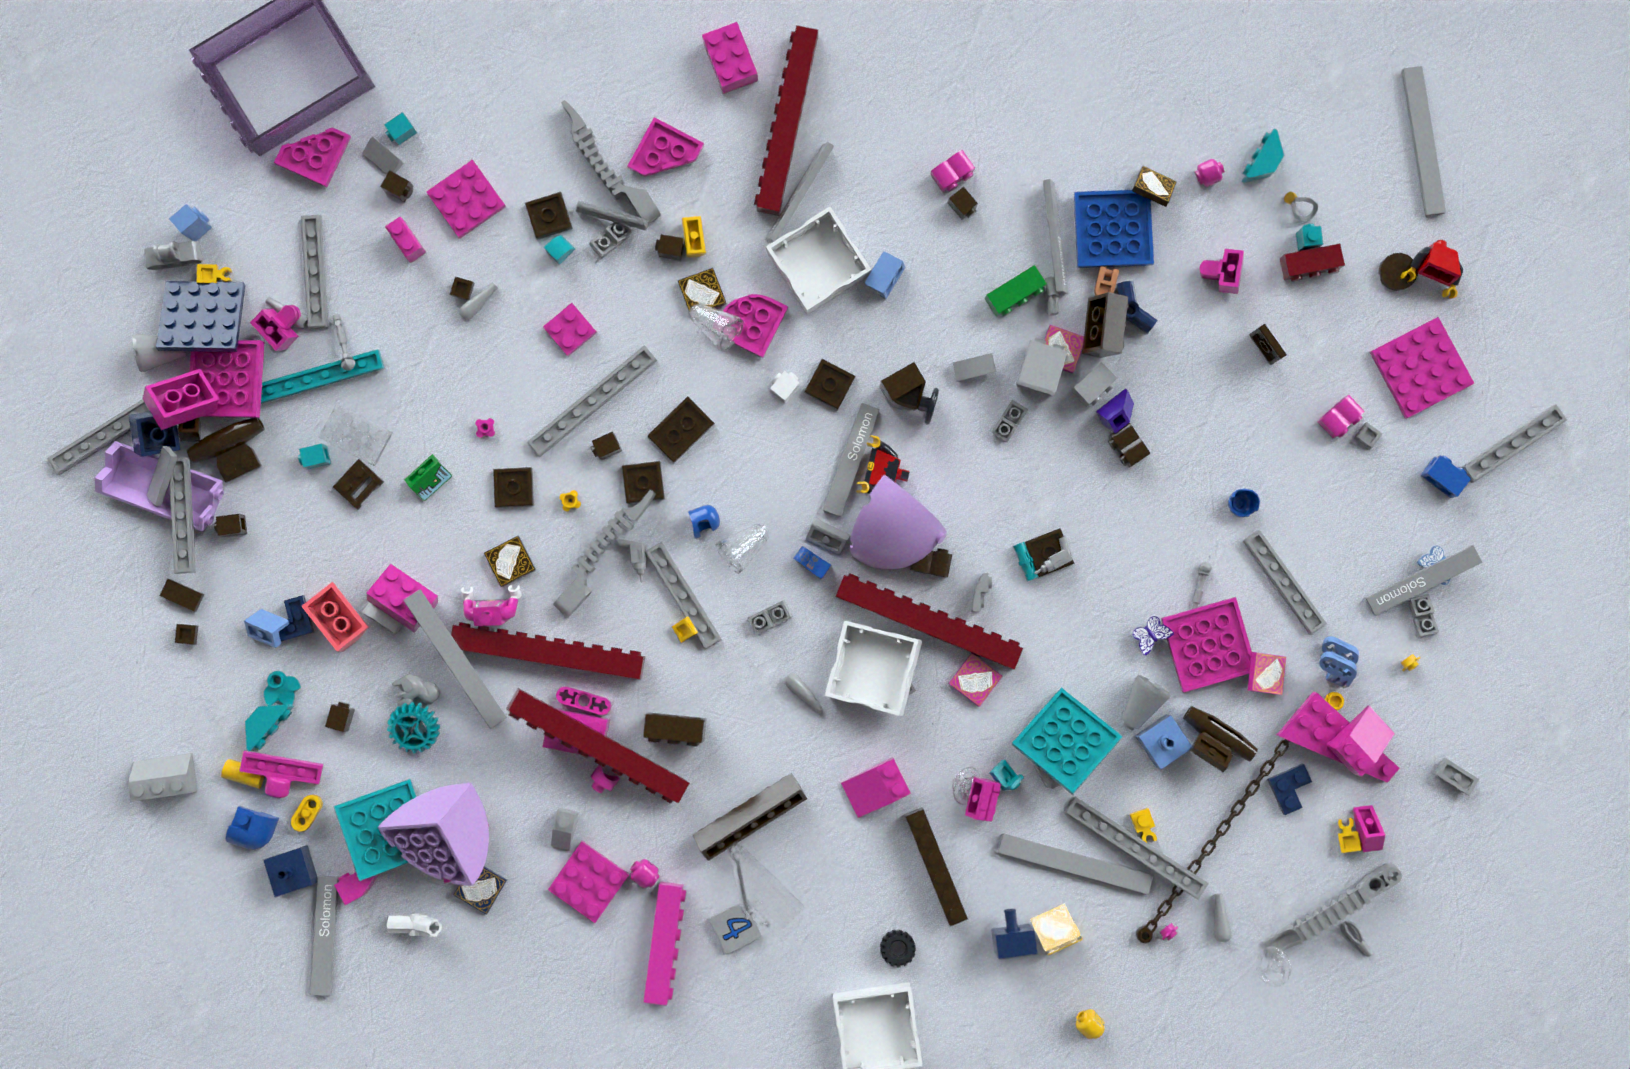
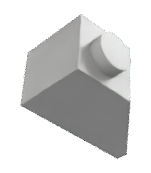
[551,808,580,850]

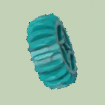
[387,701,440,754]

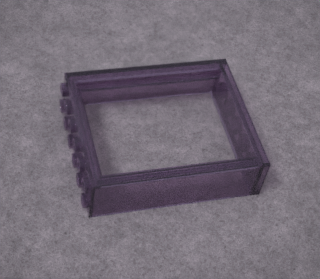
[189,0,376,157]

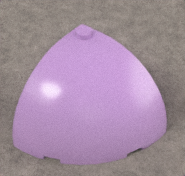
[850,475,947,570]
[378,783,489,886]

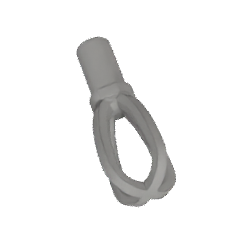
[1340,920,1373,957]

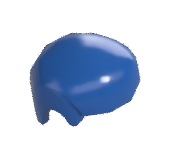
[1228,488,1260,517]

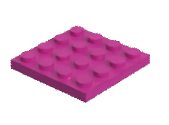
[1369,317,1475,419]
[189,340,265,418]
[1161,597,1252,692]

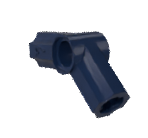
[1116,281,1158,334]

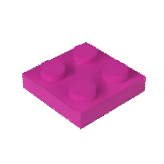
[543,303,597,356]

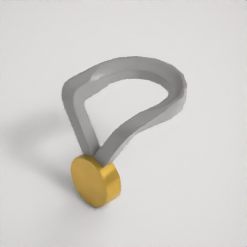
[1284,191,1318,222]

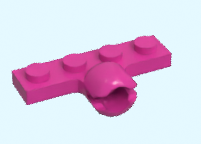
[239,751,323,798]

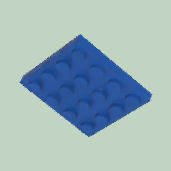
[1074,190,1154,268]

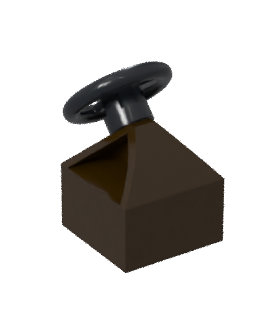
[879,362,939,425]

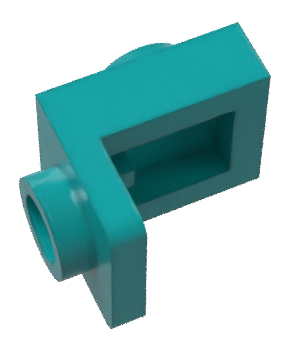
[989,760,1024,791]

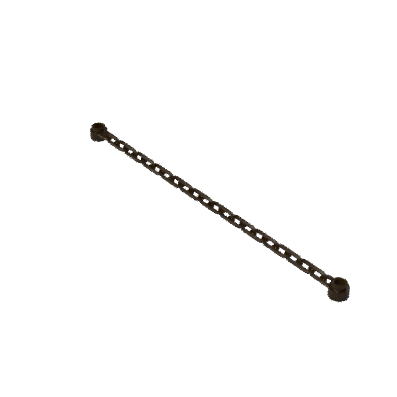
[1136,695,1322,943]

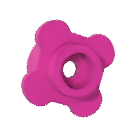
[475,418,495,438]
[1159,923,1178,941]

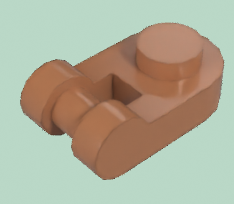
[1094,266,1119,296]

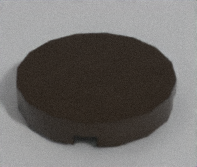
[1378,253,1418,291]

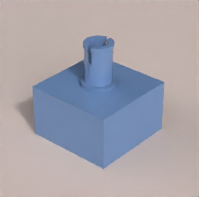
[1135,714,1192,769]

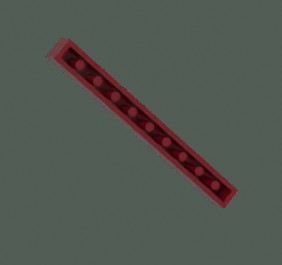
[754,25,818,216]
[835,573,1023,670]
[451,622,646,679]
[506,688,690,804]

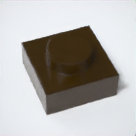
[450,276,475,301]
[175,624,199,645]

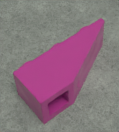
[334,872,379,905]

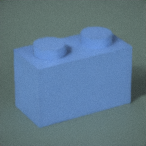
[169,204,212,241]

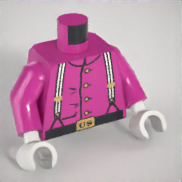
[461,585,522,626]

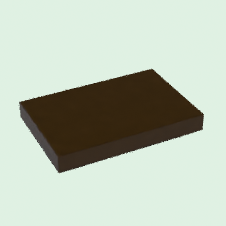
[647,396,715,463]

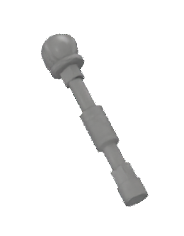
[332,314,355,371]
[1192,562,1212,609]

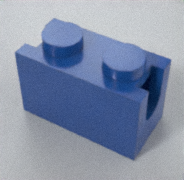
[1421,455,1471,498]

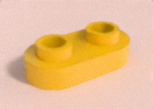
[291,794,323,832]

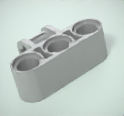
[144,241,202,270]

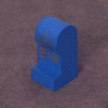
[793,546,831,580]

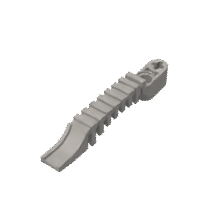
[561,100,661,223]
[553,490,656,618]
[1263,863,1402,958]

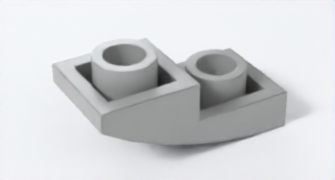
[589,222,632,259]
[953,353,996,381]
[992,399,1028,442]
[971,573,992,612]
[1409,594,1439,638]
[748,600,793,635]
[362,602,403,635]

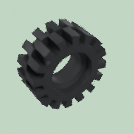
[880,929,916,967]

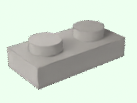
[1434,758,1479,796]

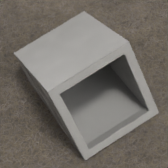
[1016,338,1068,396]

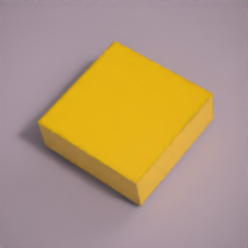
[672,616,698,643]

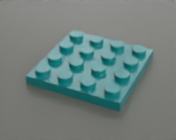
[1012,687,1123,795]
[334,779,416,881]

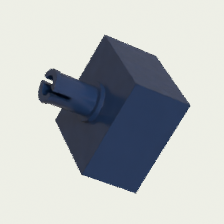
[128,411,180,457]
[263,845,318,897]
[991,909,1038,959]

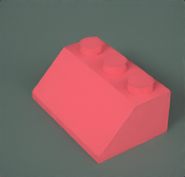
[302,582,369,652]

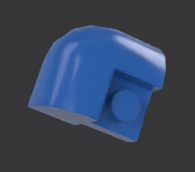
[226,806,279,850]

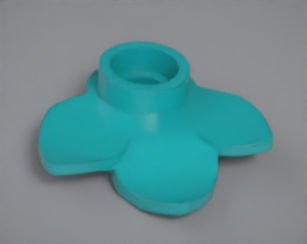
[264,671,301,706]

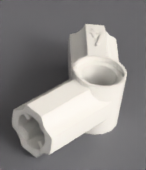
[387,913,442,937]

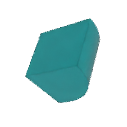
[544,235,575,265]

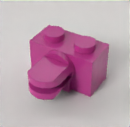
[1200,249,1244,294]
[250,305,301,351]

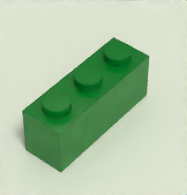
[984,265,1047,317]

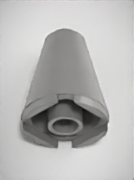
[132,334,189,372]
[1122,675,1171,730]

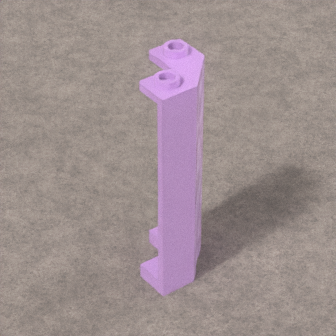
[95,441,224,532]

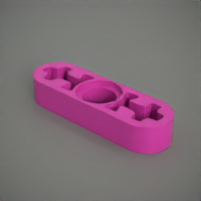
[556,686,612,715]

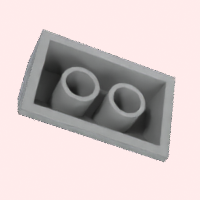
[128,753,197,802]

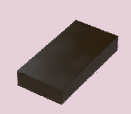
[160,579,205,612]

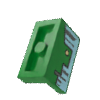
[404,454,452,501]

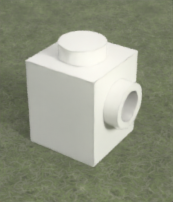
[770,371,800,403]

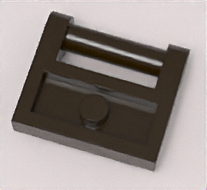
[333,459,384,510]

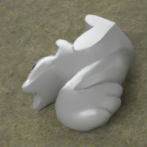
[392,673,440,707]

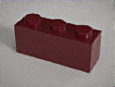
[1279,244,1345,282]

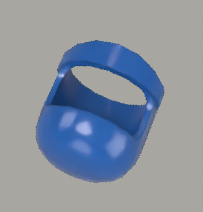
[688,505,720,539]

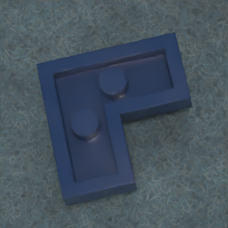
[279,595,314,642]
[1267,764,1312,815]

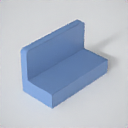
[865,252,906,299]
[244,609,289,648]

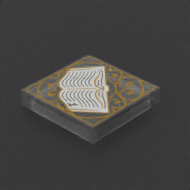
[1029,903,1082,954]

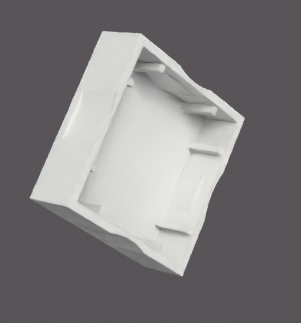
[766,207,871,315]
[825,620,922,716]
[833,982,923,1069]

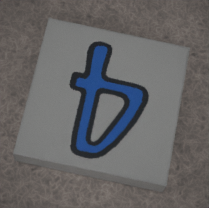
[710,901,762,954]

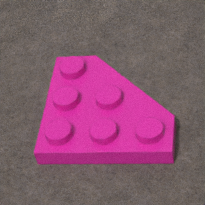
[627,117,704,177]
[274,127,351,187]

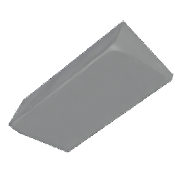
[362,136,404,174]
[806,519,849,555]

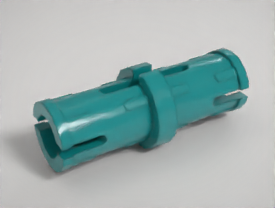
[1013,542,1038,581]

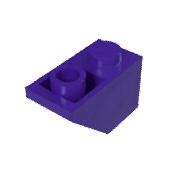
[1096,388,1134,433]

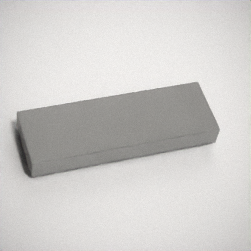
[147,446,177,506]

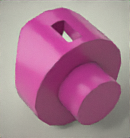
[590,764,620,794]

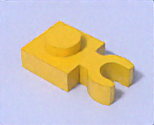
[196,264,232,283]
[1129,807,1157,843]
[1338,818,1362,853]

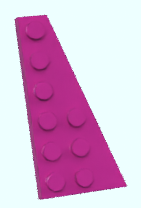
[1276,691,1400,783]

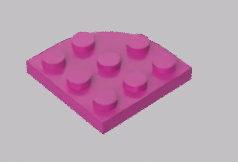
[712,294,788,358]

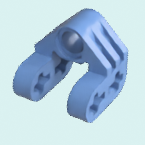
[1319,636,1359,688]

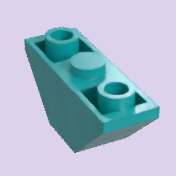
[1241,128,1284,183]
[245,704,294,752]

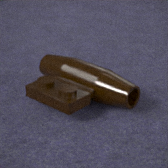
[186,418,265,483]
[1183,706,1258,772]

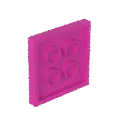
[426,159,506,238]
[548,841,630,923]

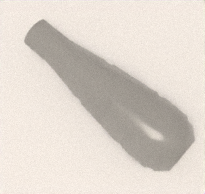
[459,283,498,320]
[265,297,307,328]
[785,673,822,712]
[1214,894,1231,942]

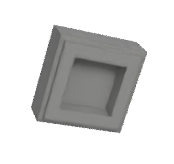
[1354,422,1382,450]

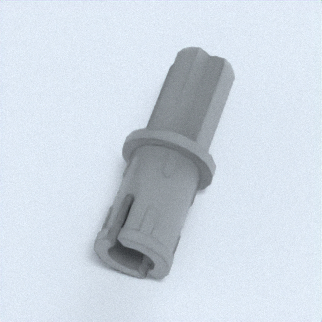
[1044,277,1060,315]

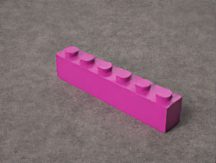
[643,882,687,1005]

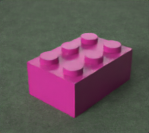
[702,22,758,94]
[142,369,219,430]
[366,563,438,633]
[542,708,610,757]

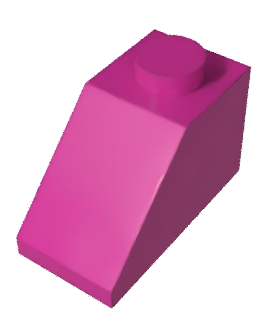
[1353,805,1386,852]

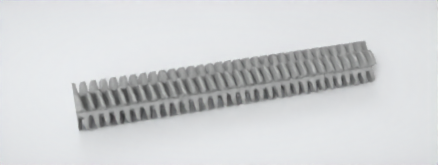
[576,201,649,231]

